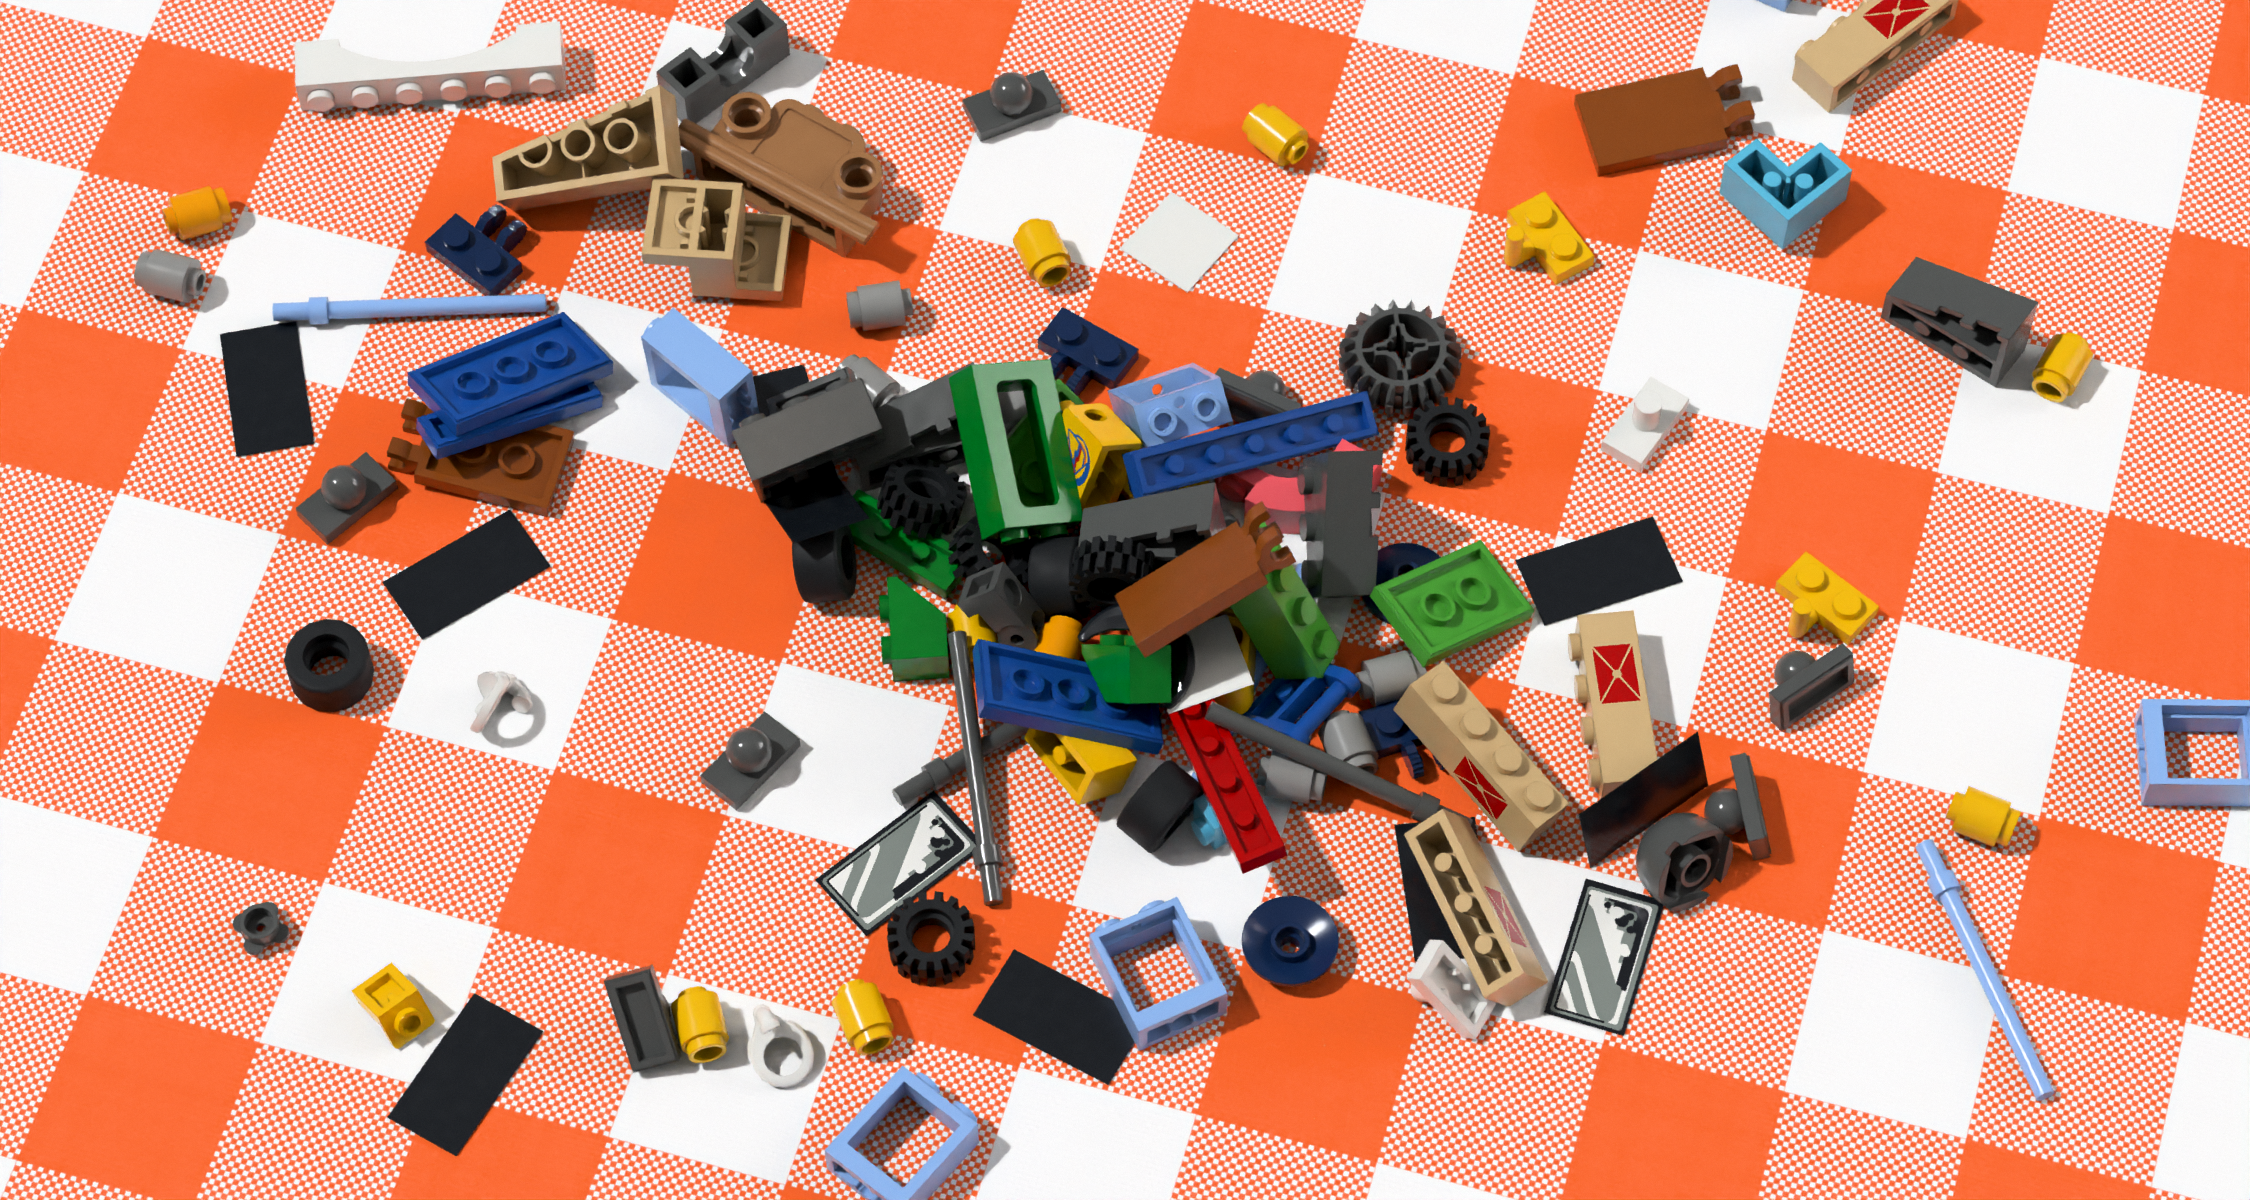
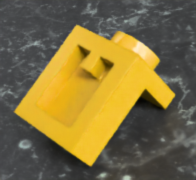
[352,963,435,1049]

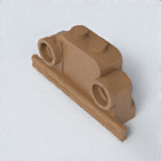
[679,92,883,258]

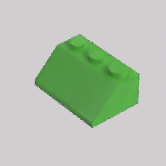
[1230,522,1340,680]

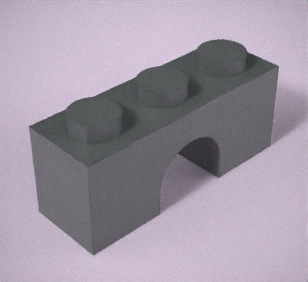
[656,0,790,123]

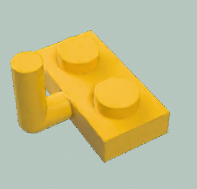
[1504,191,1595,285]
[1775,551,1879,645]

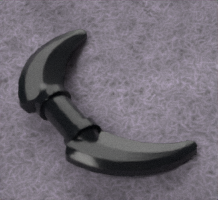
[1077,604,1196,709]

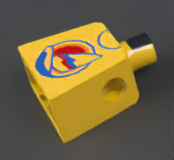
[1060,400,1142,511]

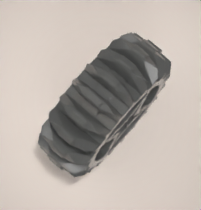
[1338,300,1462,418]

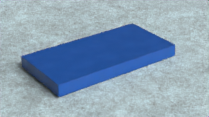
[408,312,613,437]
[972,639,1164,755]

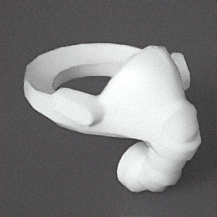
[470,671,532,733]
[747,1004,814,1088]

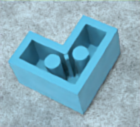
[1719,139,1852,250]

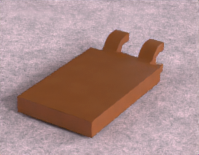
[1574,64,1755,176]
[387,398,575,517]
[1114,501,1296,658]

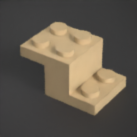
[642,177,792,301]

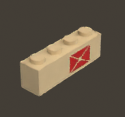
[1792,0,1959,113]
[1567,610,1657,800]
[1393,660,1570,852]
[1404,809,1548,1007]

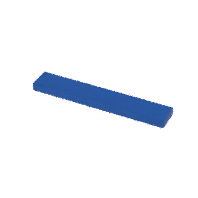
[1122,391,1379,498]

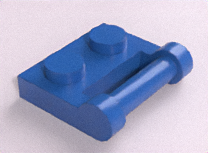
[1242,664,1361,745]

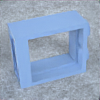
[641,307,759,447]
[1108,362,1233,448]
[2134,699,2250,807]
[1089,897,1228,1051]
[824,1065,979,1200]

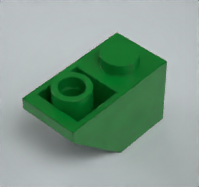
[879,576,950,682]
[1082,634,1171,704]

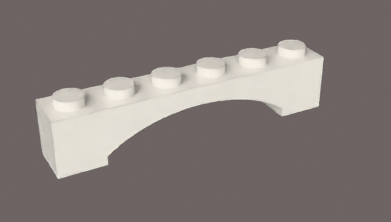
[294,21,566,112]

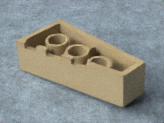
[492,85,684,211]

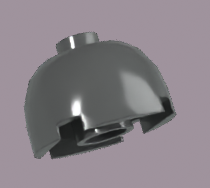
[1636,812,1733,912]

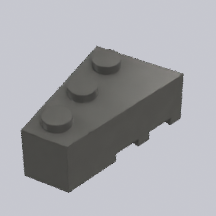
[1881,257,2039,387]
[850,362,974,492]
[731,378,886,503]
[1297,450,1383,598]
[1078,482,1226,569]

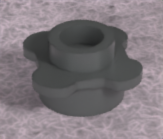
[233,902,289,955]

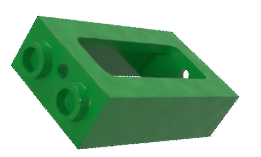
[948,359,1083,545]

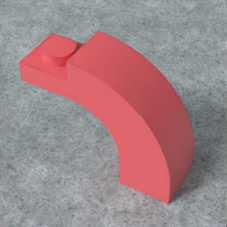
[1215,439,1382,534]

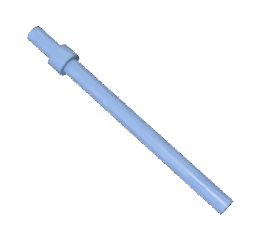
[273,294,547,324]
[1915,839,2055,1101]

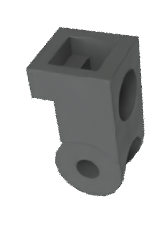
[957,562,1045,651]

